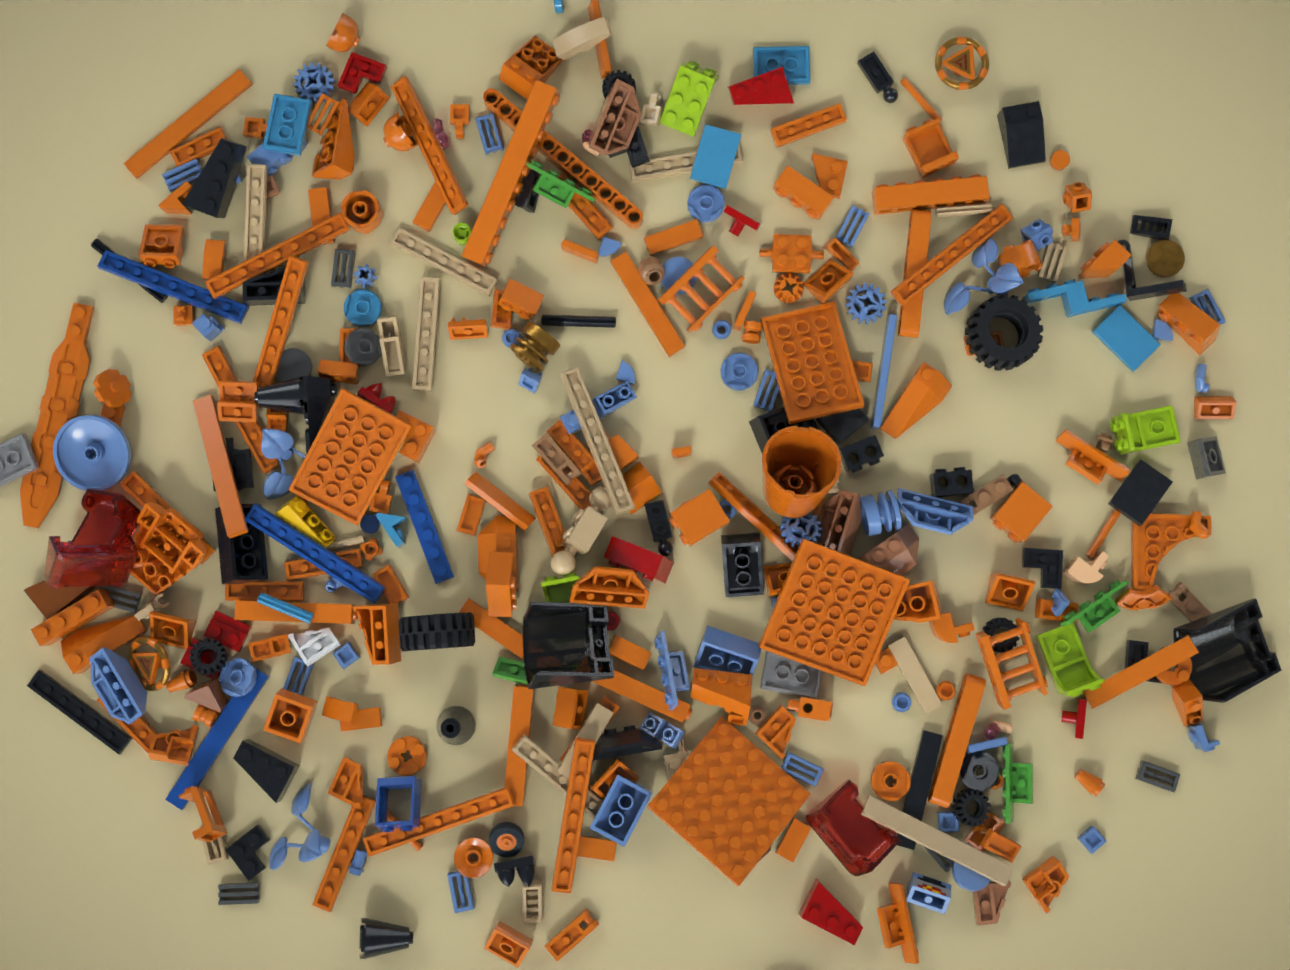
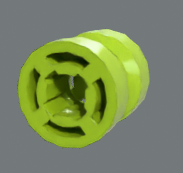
[452,223,472,246]

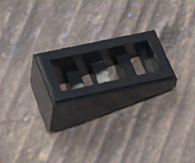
[1130,215,1173,240]

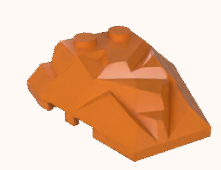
[128,502,207,596]

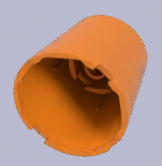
[762,426,841,518]

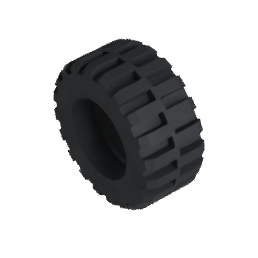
[965,294,1043,371]
[399,612,475,651]

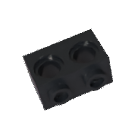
[839,435,884,473]
[930,467,974,497]

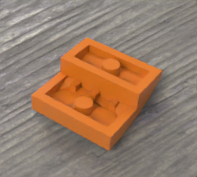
[217,380,259,422]

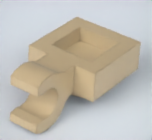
[639,92,663,127]
[134,592,170,621]

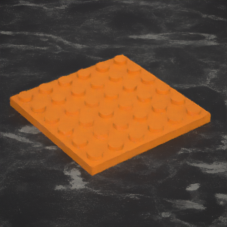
[758,538,910,686]
[647,716,811,887]

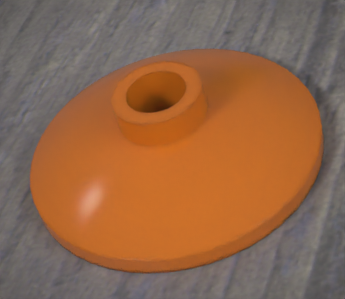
[454,838,493,878]

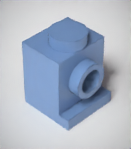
[192,313,225,341]

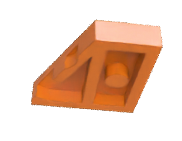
[811,153,848,199]

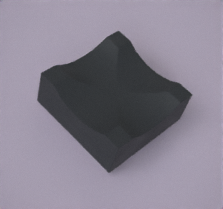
[815,409,870,445]

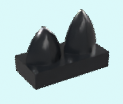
[514,170,540,213]
[494,856,536,887]

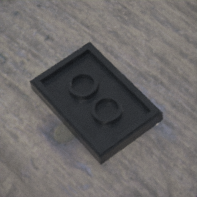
[1108,459,1173,526]

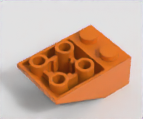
[499,36,563,100]

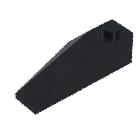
[303,376,337,455]

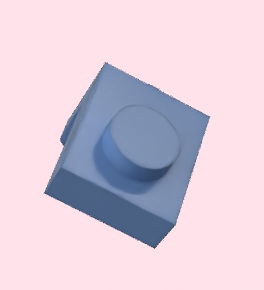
[1188,724,1220,752]

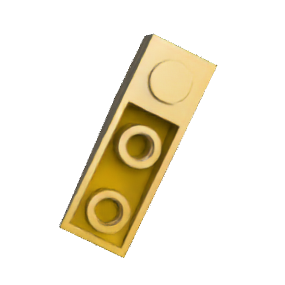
[275,495,336,548]

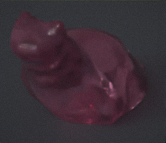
[433,118,450,150]

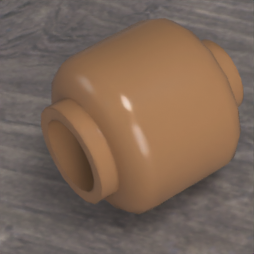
[638,257,665,285]

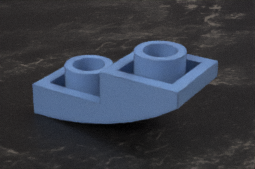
[640,711,685,749]

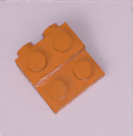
[139,225,185,268]

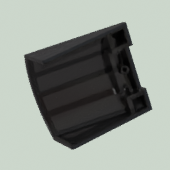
[1173,599,1282,703]
[522,602,614,689]

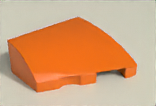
[148,725,199,766]
[1022,856,1069,913]

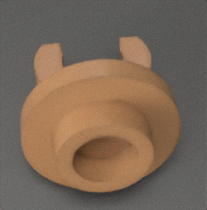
[1096,432,1115,452]

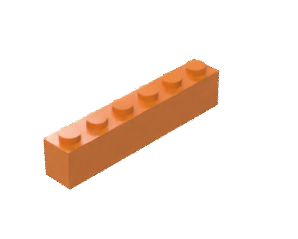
[872,174,990,215]

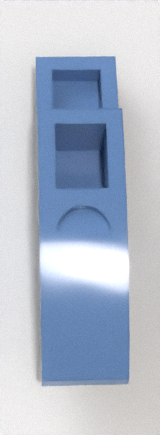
[560,381,637,435]

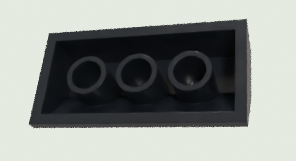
[215,504,268,584]

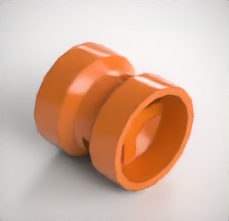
[741,321,762,344]
[192,704,219,728]

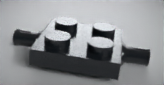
[213,438,254,492]

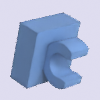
[518,367,542,393]

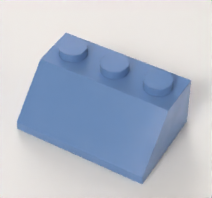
[693,626,761,675]
[590,774,653,847]

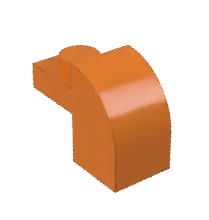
[929,612,975,643]

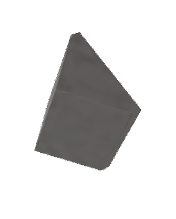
[1187,436,1226,480]

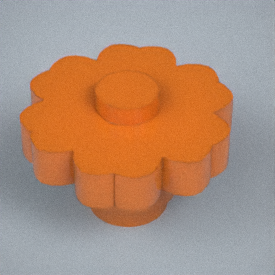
[93,369,132,408]

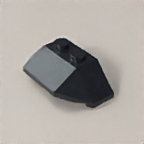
[592,725,663,761]

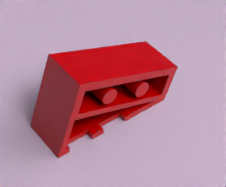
[727,67,794,105]
[604,536,674,584]
[799,878,863,946]

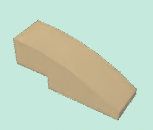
[552,16,612,60]
[377,315,405,377]

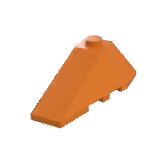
[880,362,952,439]
[60,615,148,674]

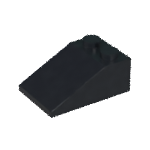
[997,101,1046,169]
[749,407,818,454]
[721,533,764,597]

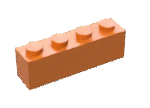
[31,589,115,646]

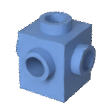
[1020,219,1053,250]

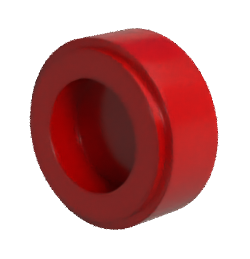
[607,611,620,631]

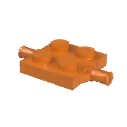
[759,234,824,274]

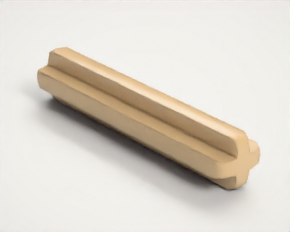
[936,203,992,218]

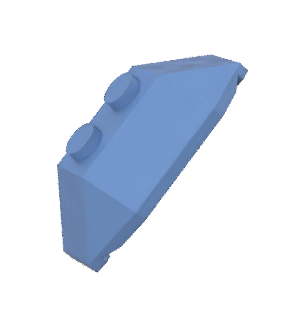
[897,488,974,535]
[89,647,147,724]

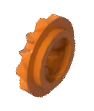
[774,273,804,303]

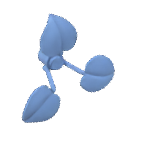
[944,238,1024,315]
[261,429,306,500]
[269,783,331,870]

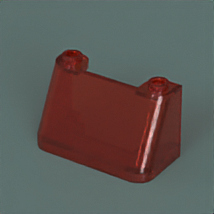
[50,489,141,577]
[44,535,138,589]
[806,779,900,876]

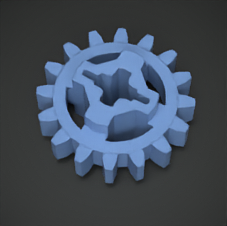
[293,62,335,103]
[845,283,887,325]
[780,513,823,548]

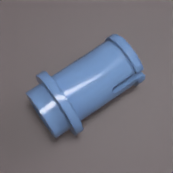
[348,849,368,876]

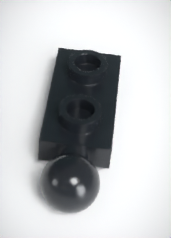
[857,51,898,103]
[644,500,673,556]

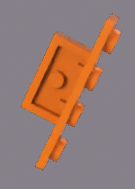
[1056,429,1131,485]
[877,883,919,964]

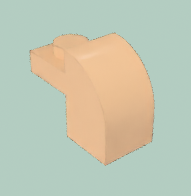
[1062,551,1109,584]

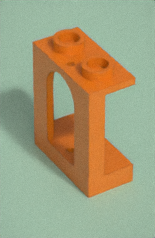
[178,786,227,842]

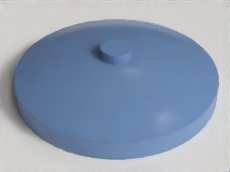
[53,415,131,492]

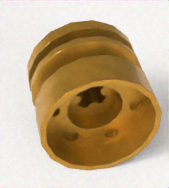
[509,321,561,371]

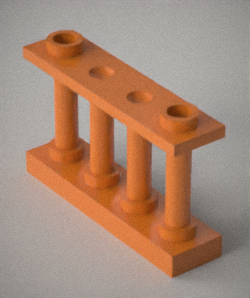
[657,245,745,332]
[975,618,1048,710]

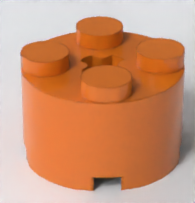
[341,190,383,234]
[998,240,1042,278]

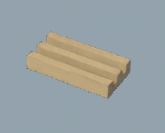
[1037,242,1068,283]
[199,822,229,865]

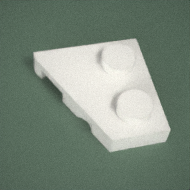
[288,628,341,667]

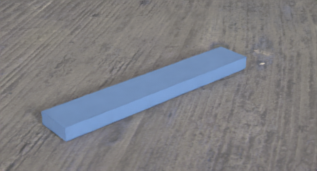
[870,314,897,430]

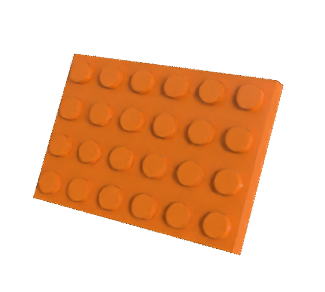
[761,301,865,424]
[288,388,412,526]

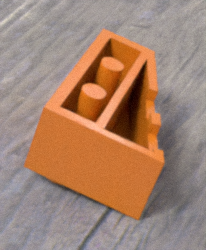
[1157,293,1221,356]
[486,552,517,617]
[352,603,401,665]
[690,668,752,720]

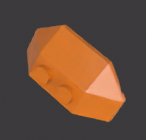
[478,515,519,592]
[569,566,649,609]

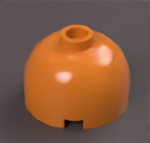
[326,13,360,53]
[383,112,418,152]

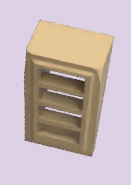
[522,879,543,923]

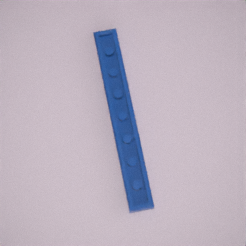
[97,250,249,324]
[245,503,386,604]
[165,667,270,810]

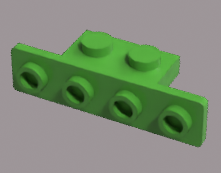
[525,160,595,208]
[1060,580,1128,633]
[1002,743,1033,824]

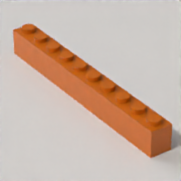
[461,80,560,267]

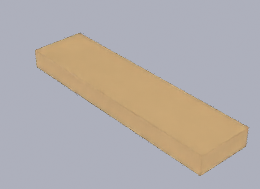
[887,636,943,714]
[556,703,613,779]

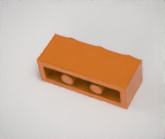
[773,165,834,220]

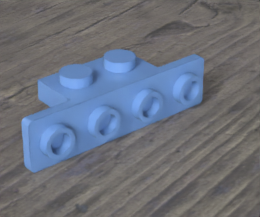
[654,631,690,710]

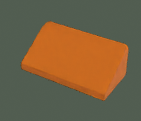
[317,359,359,385]
[1194,396,1237,419]
[964,812,1006,853]

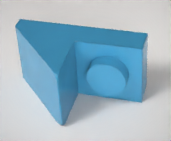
[375,513,407,548]

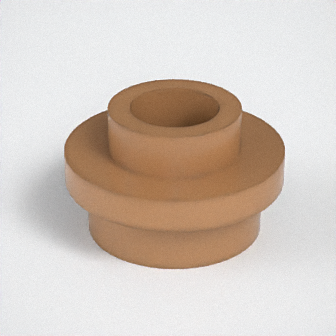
[748,705,767,725]

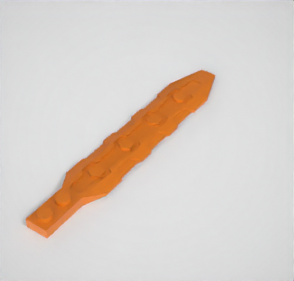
[20,303,94,528]

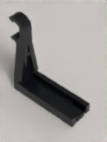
[1118,240,1187,301]

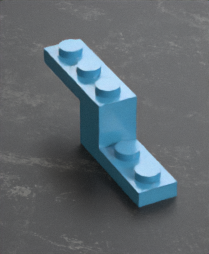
[1023,279,1127,318]

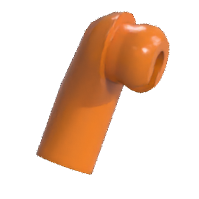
[474,442,495,468]

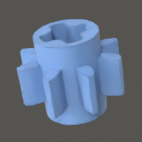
[353,264,378,289]

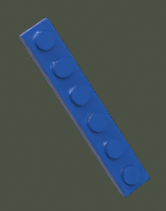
[395,470,454,584]

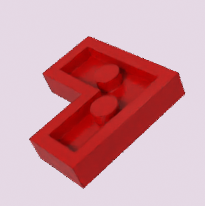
[337,52,387,94]

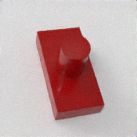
[724,205,761,236]
[1061,699,1087,739]

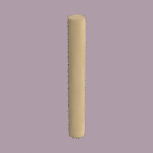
[327,535,365,551]

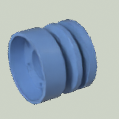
[860,490,902,536]

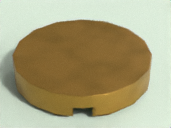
[1145,240,1185,278]

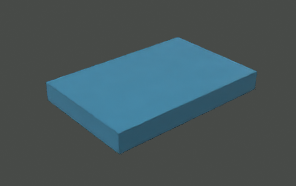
[753,46,810,85]
[262,94,312,156]
[690,124,741,189]
[1092,305,1161,372]

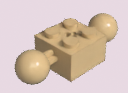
[551,486,612,576]

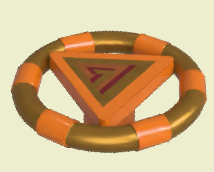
[935,37,989,90]
[128,636,171,691]

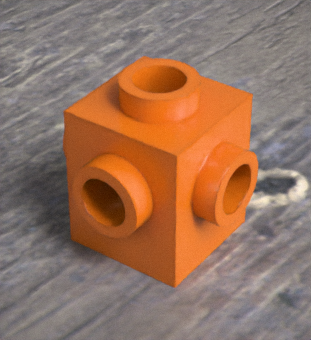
[1063,182,1092,213]

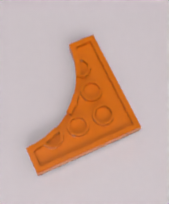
[1131,513,1211,590]

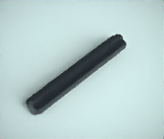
[541,315,616,328]

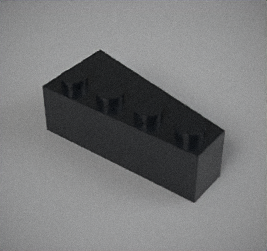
[182,138,247,218]

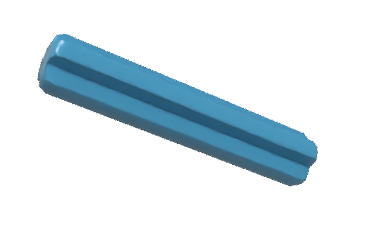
[257,593,314,623]

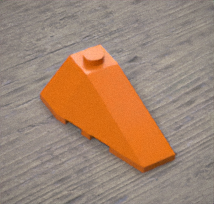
[312,99,355,180]
[894,580,941,623]

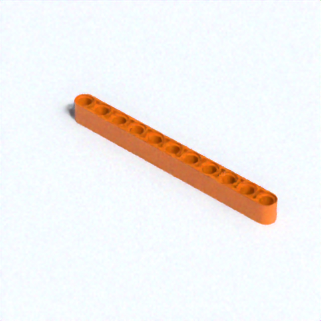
[483,88,643,229]

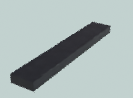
[27,670,133,754]
[894,730,943,850]

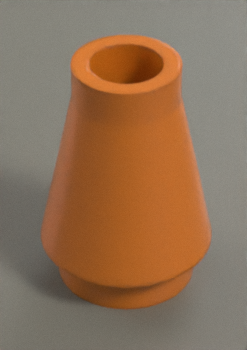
[166,670,197,693]
[1074,768,1105,796]

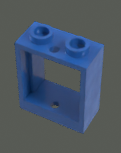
[375,776,421,832]

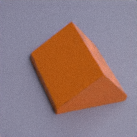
[803,259,854,304]
[622,462,662,515]
[764,562,792,596]
[985,573,1036,611]
[149,611,197,649]
[591,757,640,799]
[484,921,533,968]

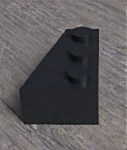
[243,267,305,306]
[233,739,300,803]

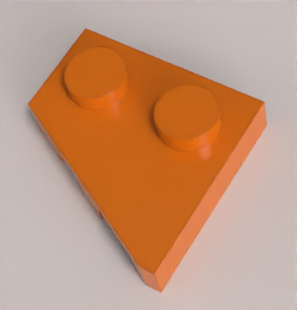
[755,705,796,759]
[328,757,363,809]

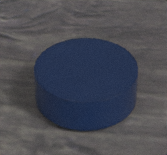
[360,514,380,534]

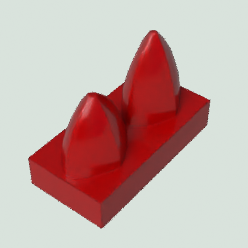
[357,383,396,414]

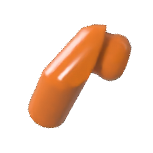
[1190,511,1210,539]

